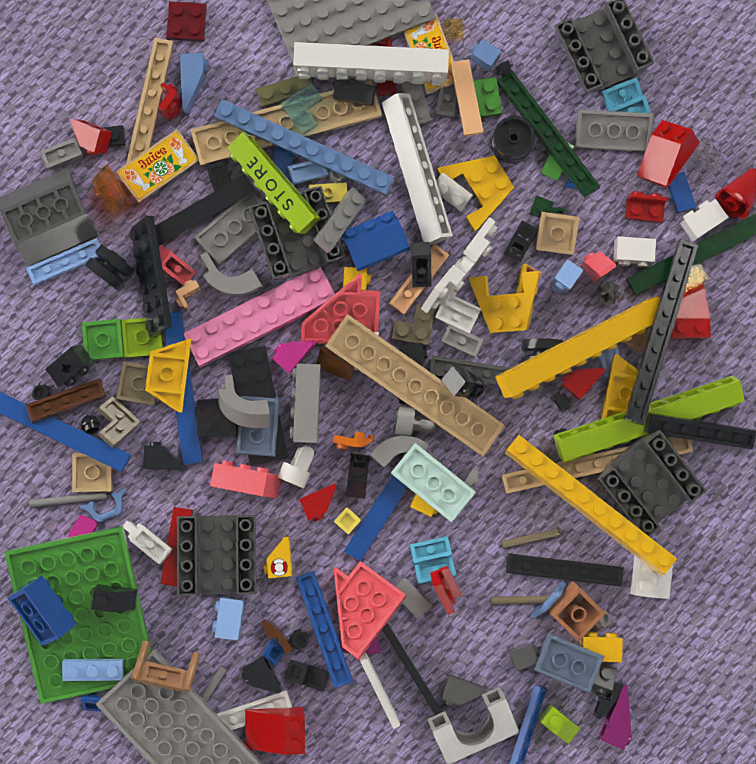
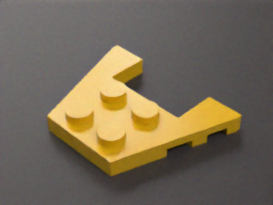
[437,156,514,232]
[469,271,541,333]

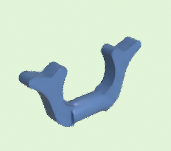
[80,489,126,522]
[530,580,567,619]

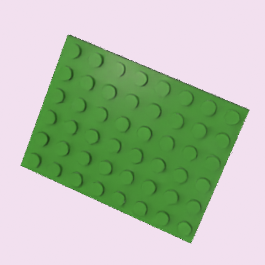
[4,526,152,704]

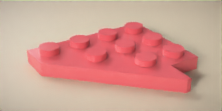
[301,274,381,344]
[334,561,407,660]

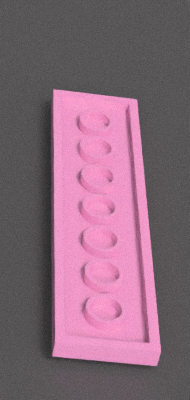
[184,267,335,368]

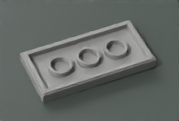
[574,109,654,152]
[194,192,263,266]

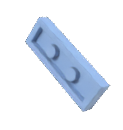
[62,659,124,681]

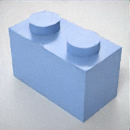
[549,259,583,295]
[212,596,245,640]

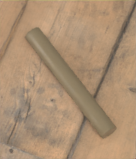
[501,528,560,549]
[491,596,549,605]

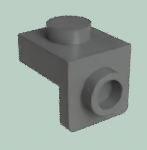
[591,664,617,697]

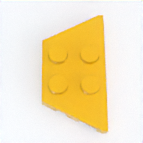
[145,339,191,413]
[601,353,638,419]

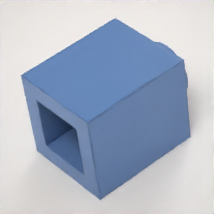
[470,39,501,72]

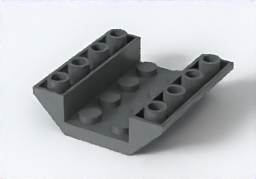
[554,0,655,93]
[0,168,98,267]
[248,186,346,280]
[598,430,707,536]
[177,515,257,596]

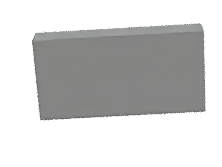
[395,577,431,619]

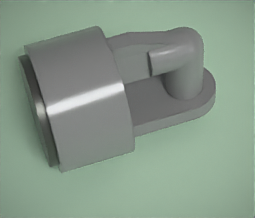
[393,406,436,436]

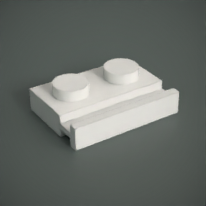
[435,296,481,333]

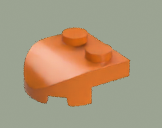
[333,431,374,451]

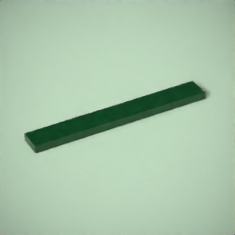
[497,71,600,199]
[626,213,756,295]

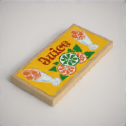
[403,14,455,95]
[115,129,199,204]

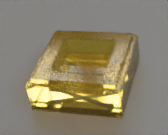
[443,18,463,39]

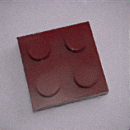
[166,1,207,42]

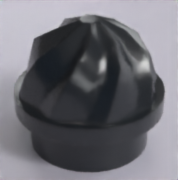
[81,415,100,434]

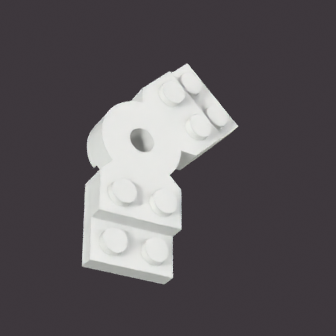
[421,217,498,313]

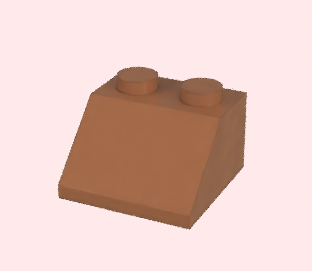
[547,581,606,642]

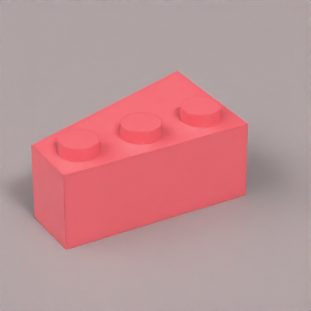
[210,461,281,498]

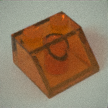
[92,164,134,217]

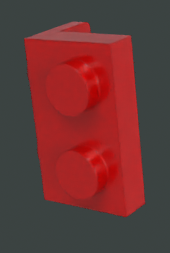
[158,82,182,122]

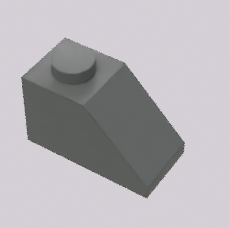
[441,673,487,707]

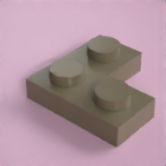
[391,305,435,346]
[98,396,141,448]

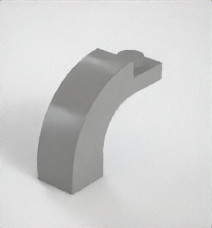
[200,251,263,297]
[218,375,269,428]
[370,436,438,468]

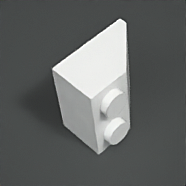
[630,556,673,599]

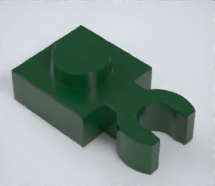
[529,195,565,218]

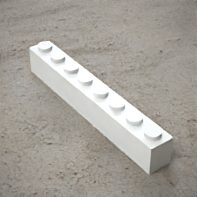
[382,93,453,244]

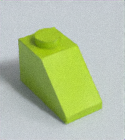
[538,703,581,744]

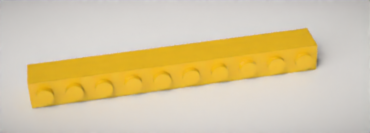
[495,296,660,399]
[505,435,677,576]

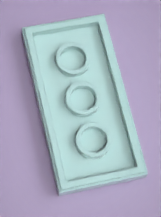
[391,443,476,523]

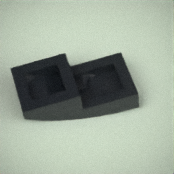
[333,80,376,106]
[504,220,538,262]
[284,659,330,692]
[593,681,623,719]

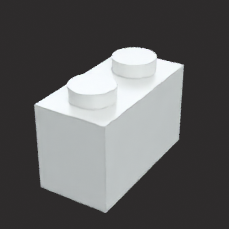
[680,199,729,242]
[613,236,656,268]

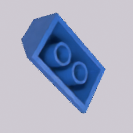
[342,211,411,271]
[7,576,76,646]

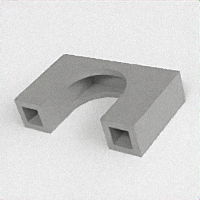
[427,687,520,764]

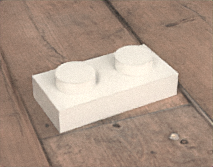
[436,173,473,212]

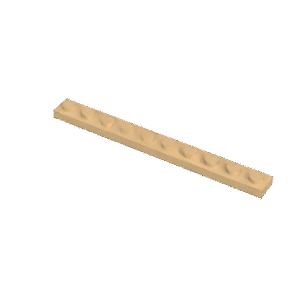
[501,437,693,494]

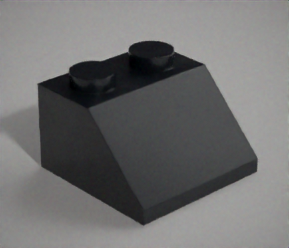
[196,398,238,438]

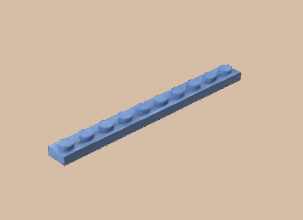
[214,99,394,196]

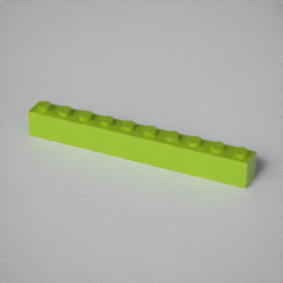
[553,376,745,462]

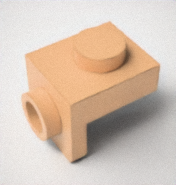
[175,280,202,310]

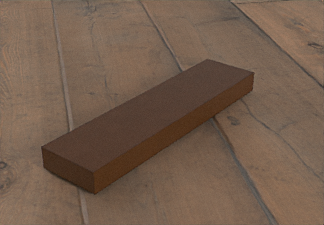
[25,378,107,424]

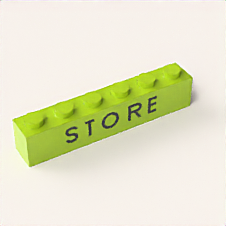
[227,132,321,234]

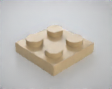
[535,212,580,255]
[72,453,113,492]

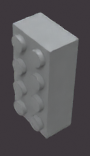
[290,363,322,444]

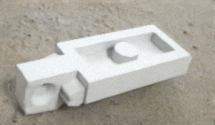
[123,521,173,565]

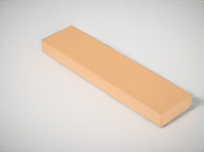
[450,59,483,137]
[389,244,449,315]

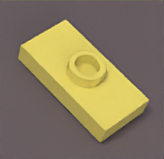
[309,182,347,204]

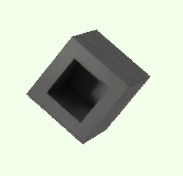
[508,642,540,671]

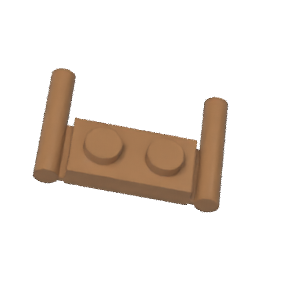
[131,641,201,692]

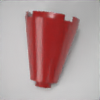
[715,168,756,219]

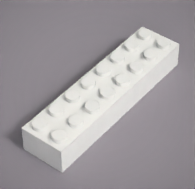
[293,42,449,85]

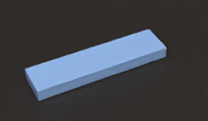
[26,238,100,286]

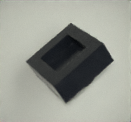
[104,125,126,147]
[551,392,571,413]

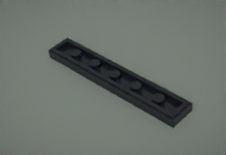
[155,174,255,246]
[644,412,756,450]
[506,553,624,587]
[382,622,443,715]

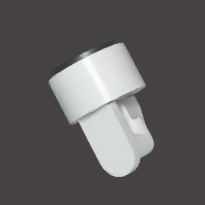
[277,446,314,489]

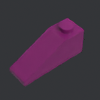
[599,682,632,750]

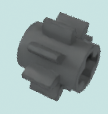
[596,281,621,305]

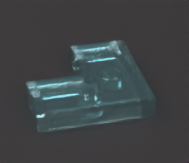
[281,83,323,136]

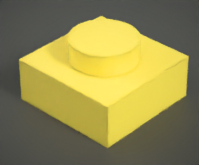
[334,507,361,534]

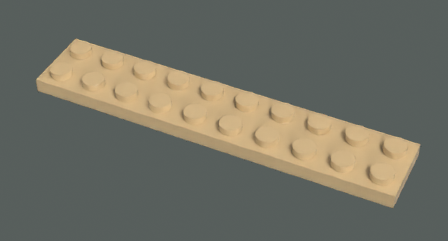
[190,80,382,167]
[325,314,504,456]

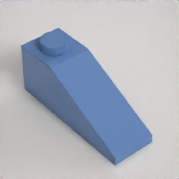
[180,53,209,115]

